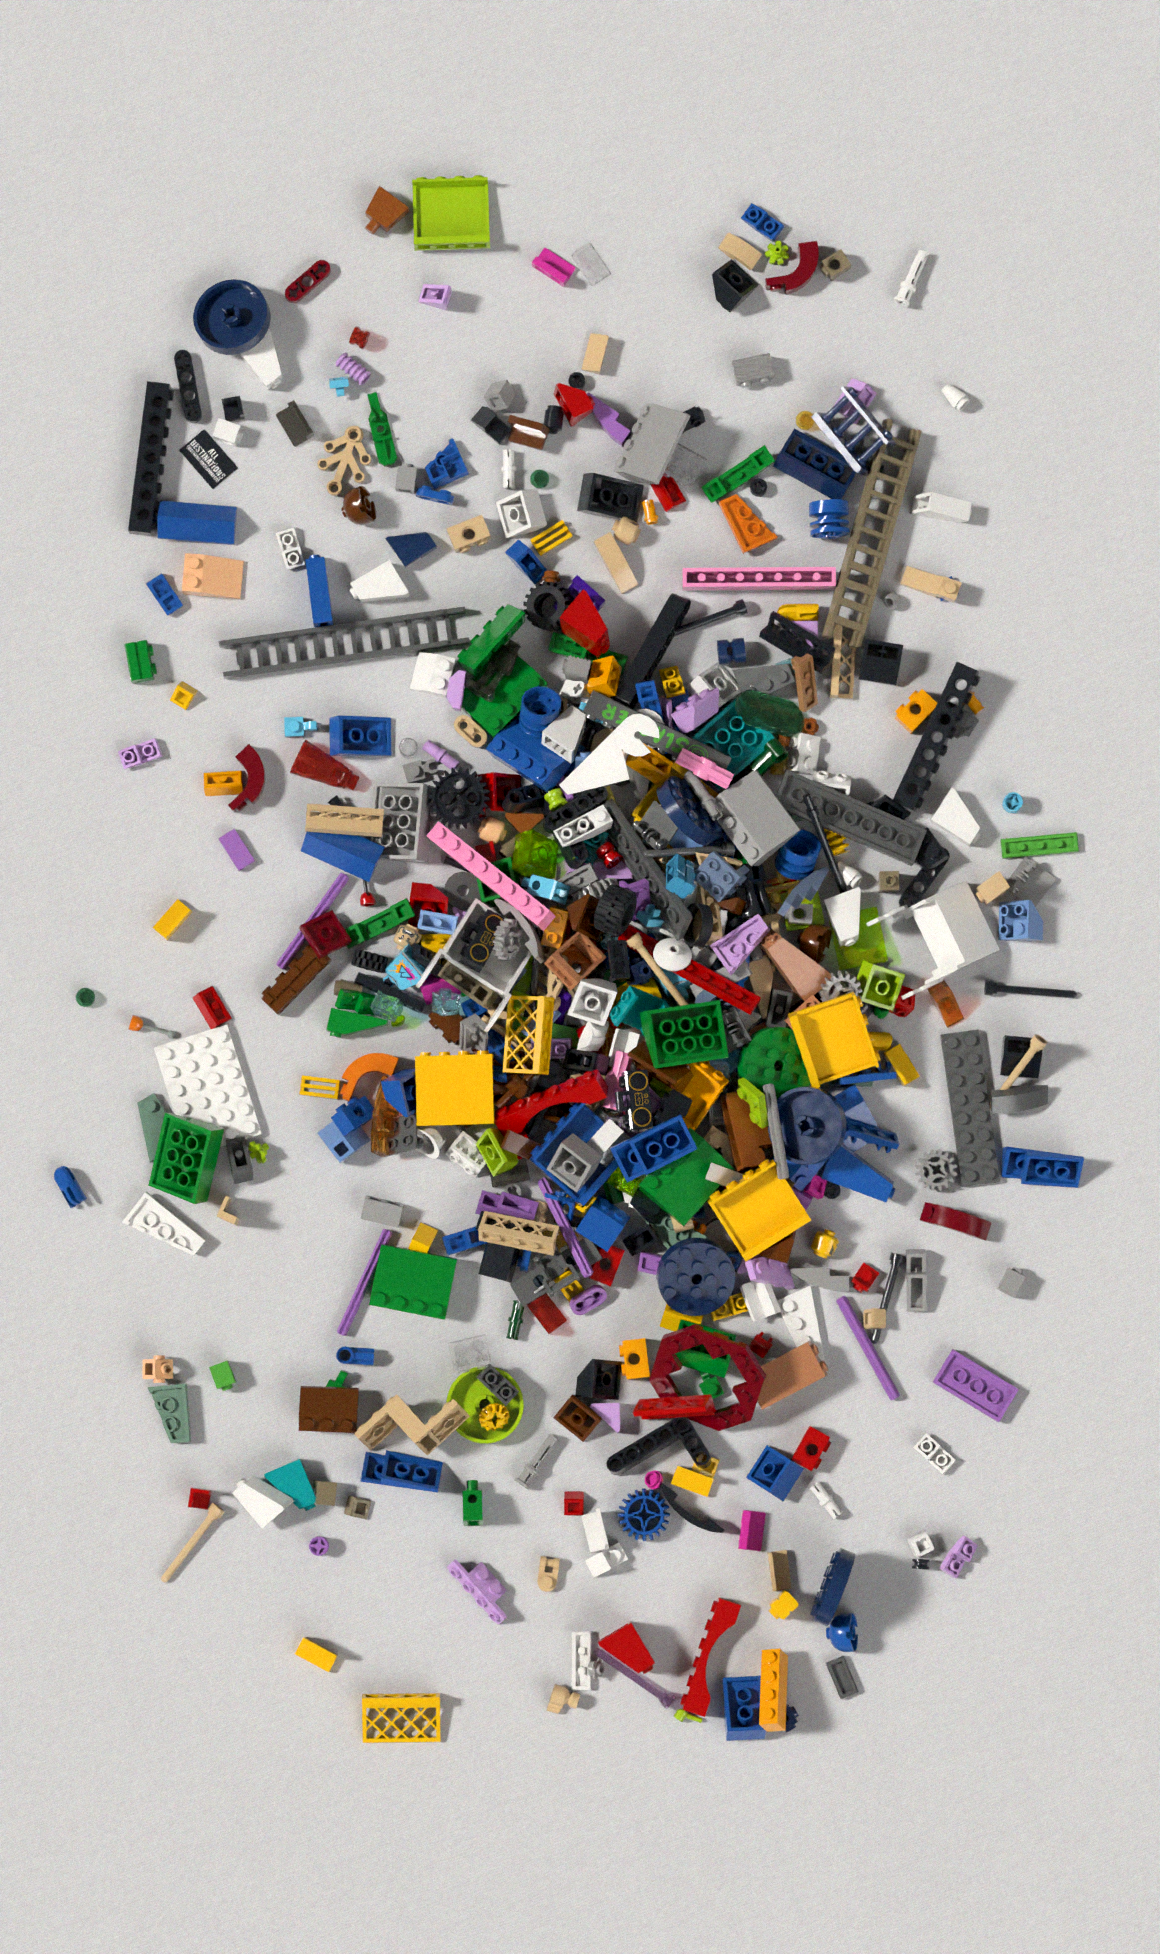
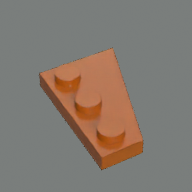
[718,494,778,554]

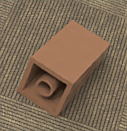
[759,929,831,1001]
[758,1341,829,1410]

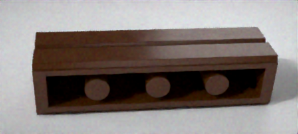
[261,945,332,1016]

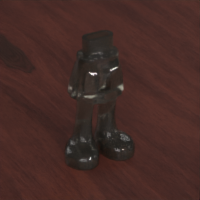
[464,640,521,702]

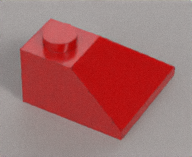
[553,383,595,427]
[477,772,522,813]
[408,882,449,927]

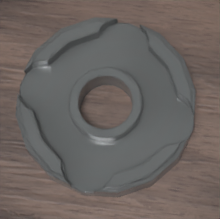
[444,872,481,910]

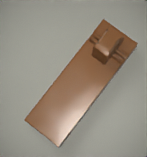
[791,654,818,712]

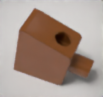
[365,186,409,235]

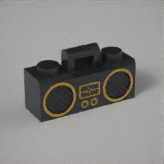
[459,909,505,973]
[615,1069,653,1131]

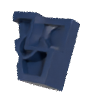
[385,532,437,568]

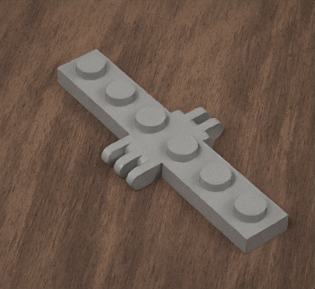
[498,863,599,923]

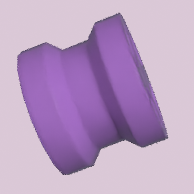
[309,1536,329,1556]

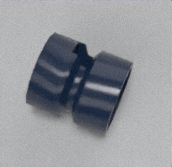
[717,638,746,665]

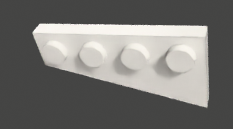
[122,1192,206,1256]
[777,1286,825,1361]

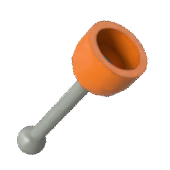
[129,1015,175,1038]

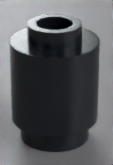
[544,405,564,434]

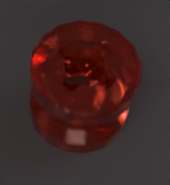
[349,326,370,349]

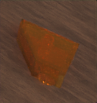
[927,980,964,1028]

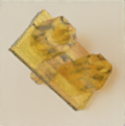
[765,872,800,905]

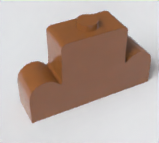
[719,1092,773,1172]

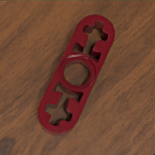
[285,260,331,303]

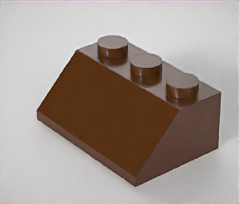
[627,1041,694,1093]
[299,1386,359,1433]

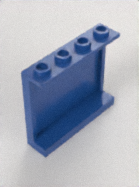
[530,1102,618,1206]

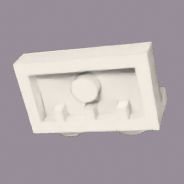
[445,1131,486,1177]

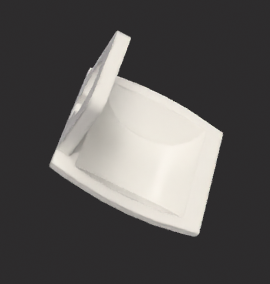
[577,1021,609,1051]

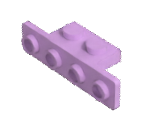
[447,1559,507,1625]

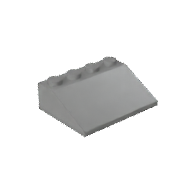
[614,403,690,484]
[715,769,801,866]
[369,782,435,863]

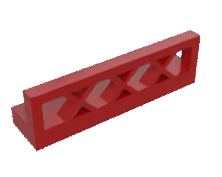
[633,1395,716,1420]

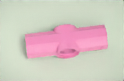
[675,748,734,789]
[603,1051,631,1110]

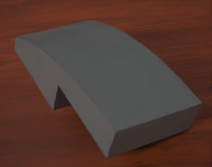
[476,1363,519,1405]

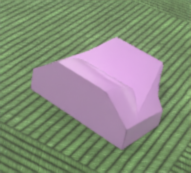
[446,670,467,712]

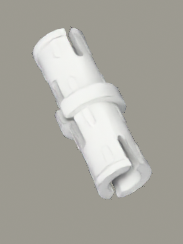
[501,449,516,489]
[809,1481,843,1519]

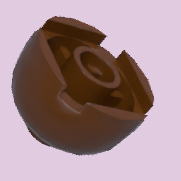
[341,486,377,525]
[797,924,832,964]

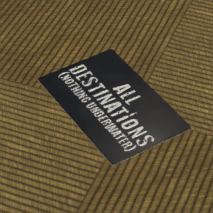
[179,429,238,489]

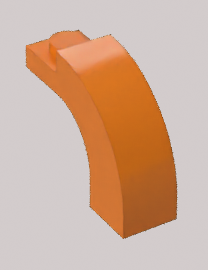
[340,1053,399,1102]

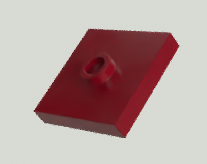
[299,910,352,959]

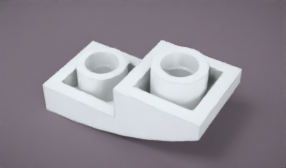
[276,527,305,570]
[913,1433,956,1475]

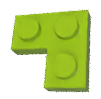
[737,1077,769,1129]

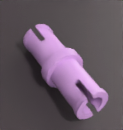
[422,740,460,770]

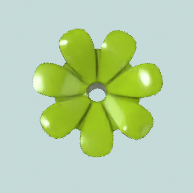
[765,241,790,265]
[247,1141,269,1164]

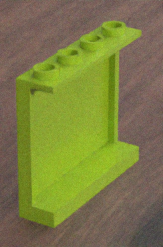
[412,175,490,251]

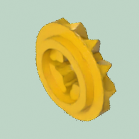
[479,1403,510,1431]

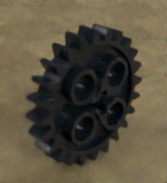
[428,767,491,830]

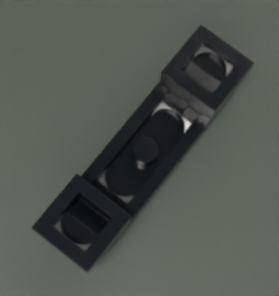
[660,1483,725,1533]

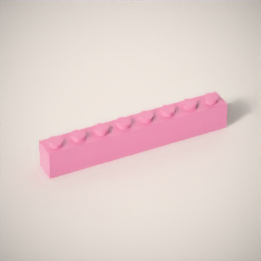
[682,567,836,591]
[426,821,556,931]

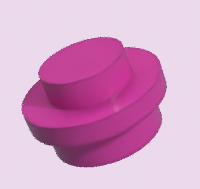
[645,1470,663,1490]

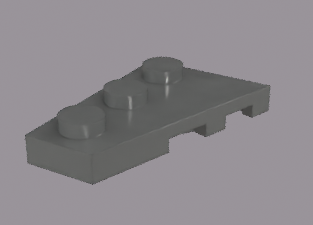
[732,663,796,705]

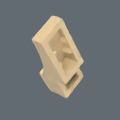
[900,566,962,603]

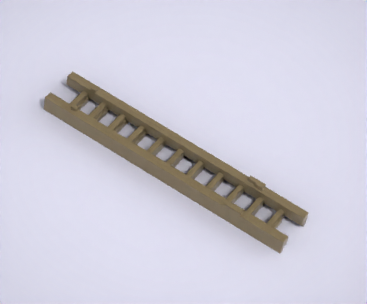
[822,418,922,649]

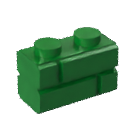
[124,640,157,684]

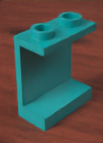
[609,985,669,1036]

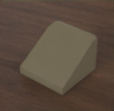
[344,1495,371,1520]

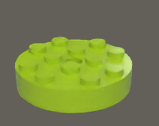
[446,1366,524,1444]

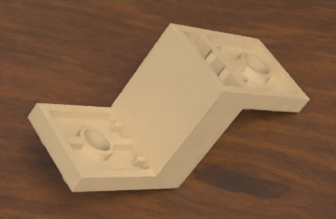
[354,1394,470,1456]

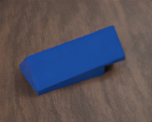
[157,501,237,545]
[301,832,385,882]
[610,1115,697,1182]
[1001,1146,1084,1188]
[360,1450,443,1492]

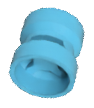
[1002,792,1023,813]

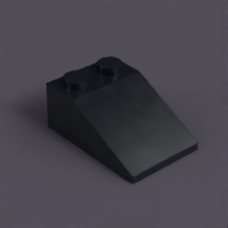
[577,473,644,522]

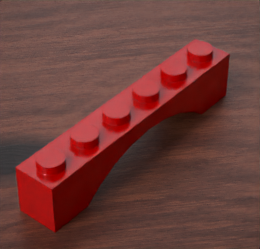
[494,1069,608,1138]
[680,1597,741,1717]

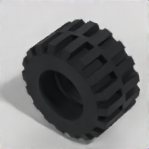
[523,581,574,631]
[594,884,637,937]

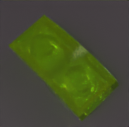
[607,1167,642,1197]

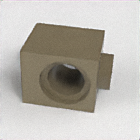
[820,249,851,281]
[878,871,899,893]

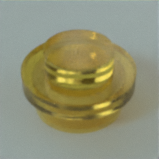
[796,411,815,430]

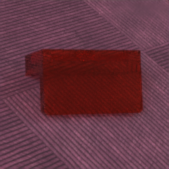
[527,1293,567,1334]

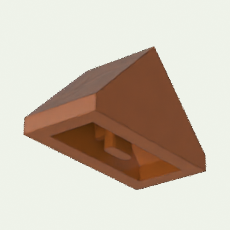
[505,813,544,838]

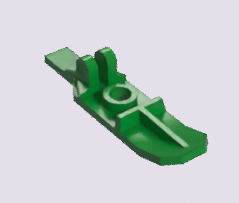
[367,392,397,467]

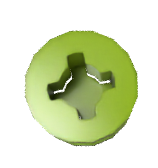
[544,788,568,812]

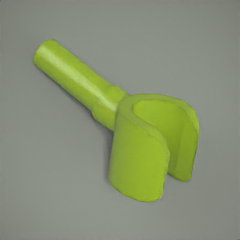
[674,1709,702,1723]

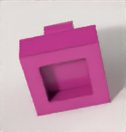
[804,1175,827,1199]

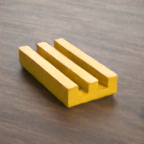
[530,520,573,557]
[299,1075,340,1099]

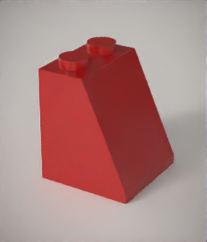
[560,589,610,657]
[598,1621,655,1674]

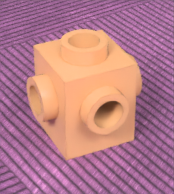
[143,1355,173,1383]

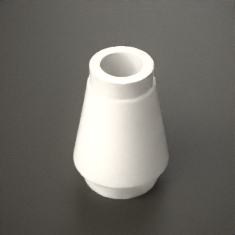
[941,384,970,411]
[837,861,863,888]

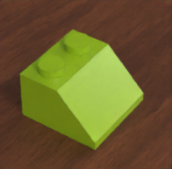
[857,960,905,1011]
[476,1128,518,1177]

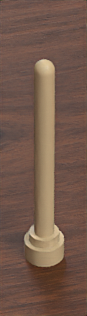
[626,932,689,1006]
[989,1034,1047,1110]
[161,1503,225,1583]

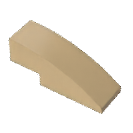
[594,532,638,594]

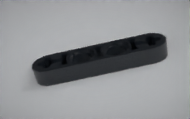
[174,350,202,423]
[543,786,608,834]
[899,847,950,908]
[354,972,426,1013]

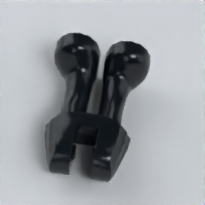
[740,864,774,918]

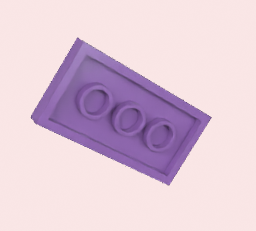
[933,1349,1019,1423]

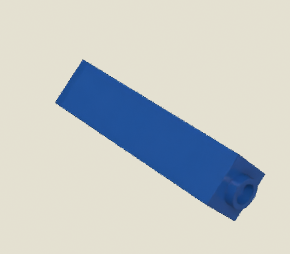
[305,555,334,627]
[821,1143,896,1203]

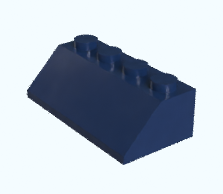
[773,428,856,499]

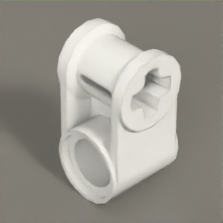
[559,680,591,705]

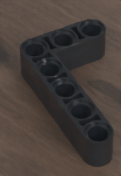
[502,784,588,870]
[606,1417,711,1475]

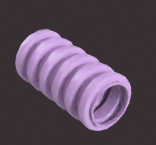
[336,352,371,385]

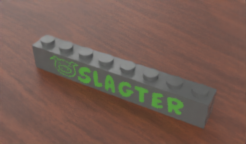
[583,690,732,769]

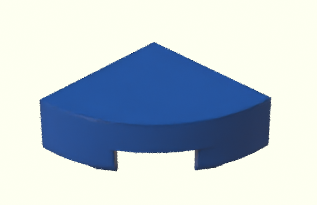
[493,1066,507,1083]

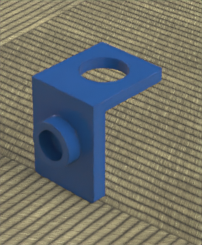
[544,1190,575,1220]

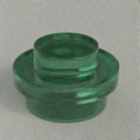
[530,469,549,489]
[76,988,95,1007]

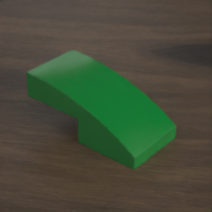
[335,989,380,1015]

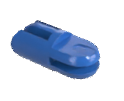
[54,1166,87,1208]

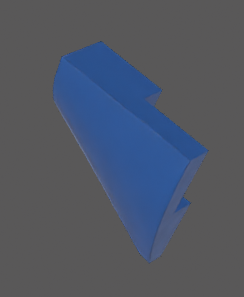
[425,438,469,490]

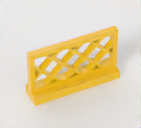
[503,995,554,1075]
[362,1693,441,1743]

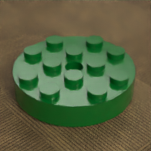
[738,1027,811,1100]

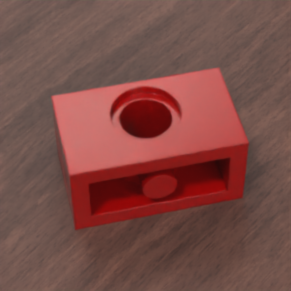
[589,1246,625,1287]
[791,1426,831,1471]

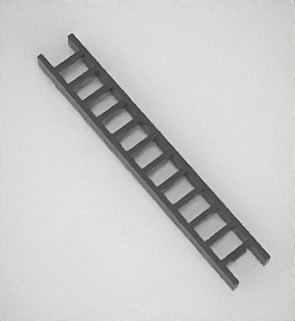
[219,606,470,679]

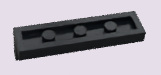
[759,611,836,674]
[524,1060,566,1139]

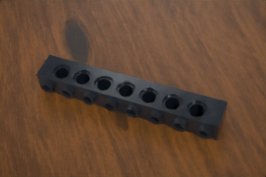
[128,381,174,536]
[893,662,981,811]

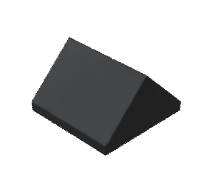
[478,1242,520,1283]

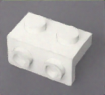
[786,733,821,775]

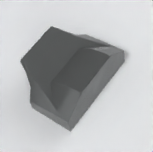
[941,702,979,739]

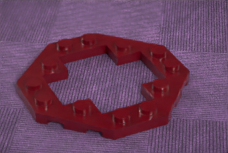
[649,1324,766,1431]

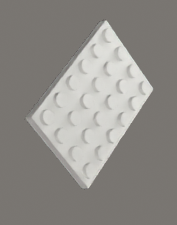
[154,1024,262,1148]

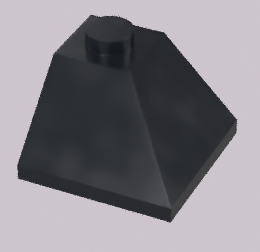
[712,259,759,313]
[575,1359,622,1400]

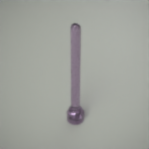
[594,1648,676,1709]

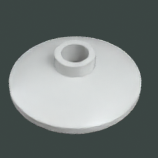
[653,938,692,971]

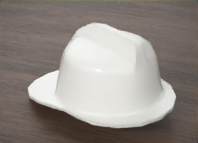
[413,1127,446,1159]

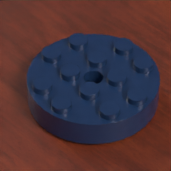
[193,279,271,355]
[657,776,723,846]
[768,1087,846,1165]
[656,1238,735,1316]
[810,1548,856,1627]

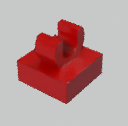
[749,1332,773,1358]

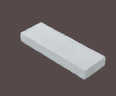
[572,1631,591,1690]

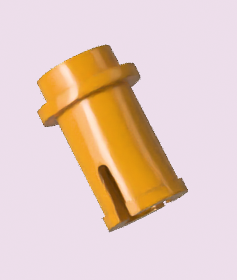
[642,499,659,525]
[968,691,985,715]

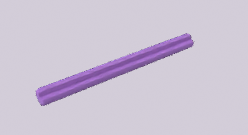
[276,873,349,970]
[538,1177,593,1278]
[337,1229,393,1336]
[836,1296,900,1400]

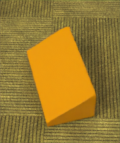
[204,771,243,796]

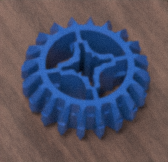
[618,1489,670,1541]

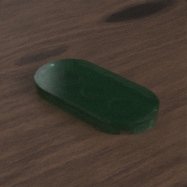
[735,689,805,737]

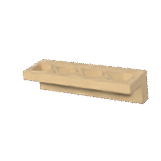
[830,624,856,699]
[305,803,384,837]
[478,1211,559,1256]

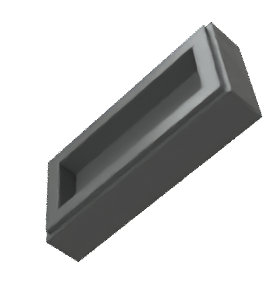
[826,1656,859,1699]

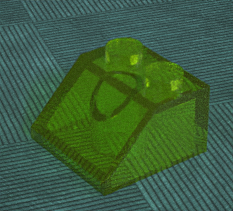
[512,829,558,879]

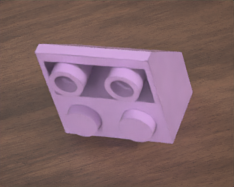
[671,688,719,734]

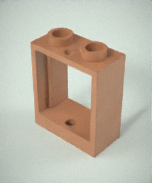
[544,932,606,991]

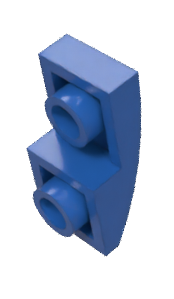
[741,203,784,242]

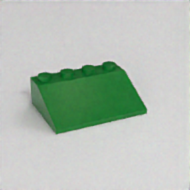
[457,604,525,678]
[462,646,548,738]
[640,1000,729,1069]
[148,1113,224,1204]
[639,1128,734,1227]
[369,1244,457,1320]

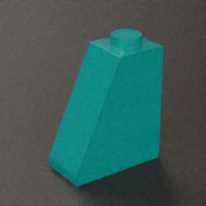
[264,1459,316,1511]

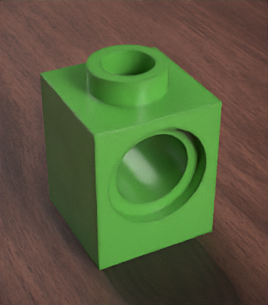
[209,1361,236,1391]

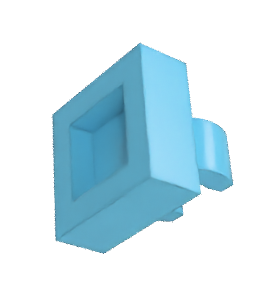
[329,376,349,397]
[636,904,664,927]

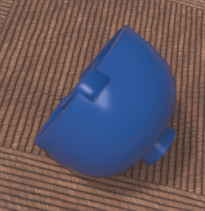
[826,1613,858,1652]

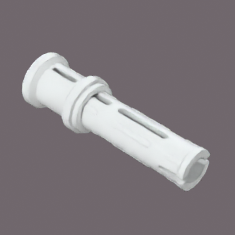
[893,250,929,307]

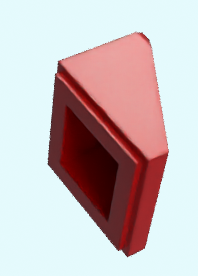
[564,1491,584,1515]

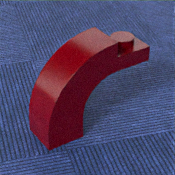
[765,241,819,295]
[228,744,266,813]
[920,1202,992,1241]

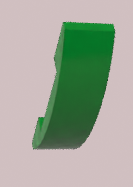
[701,445,775,503]
[345,898,415,949]

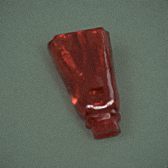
[290,739,360,791]

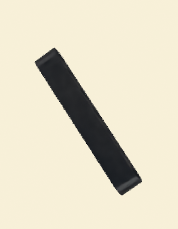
[613,593,691,709]

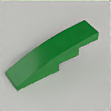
[548,632,629,675]

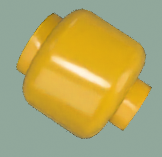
[811,1229,839,1259]

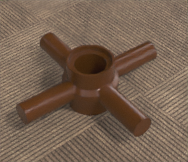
[495,1067,536,1109]

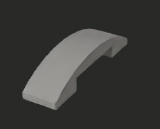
[494,899,544,963]

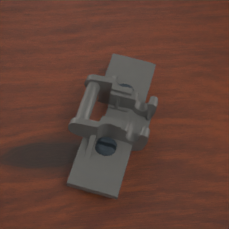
[510,1237,603,1307]

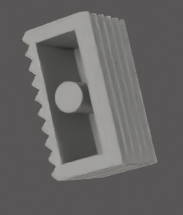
[732,353,774,388]
[562,655,592,684]

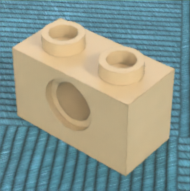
[447,515,491,553]

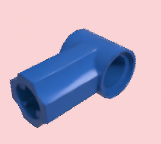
[336,1346,374,1365]

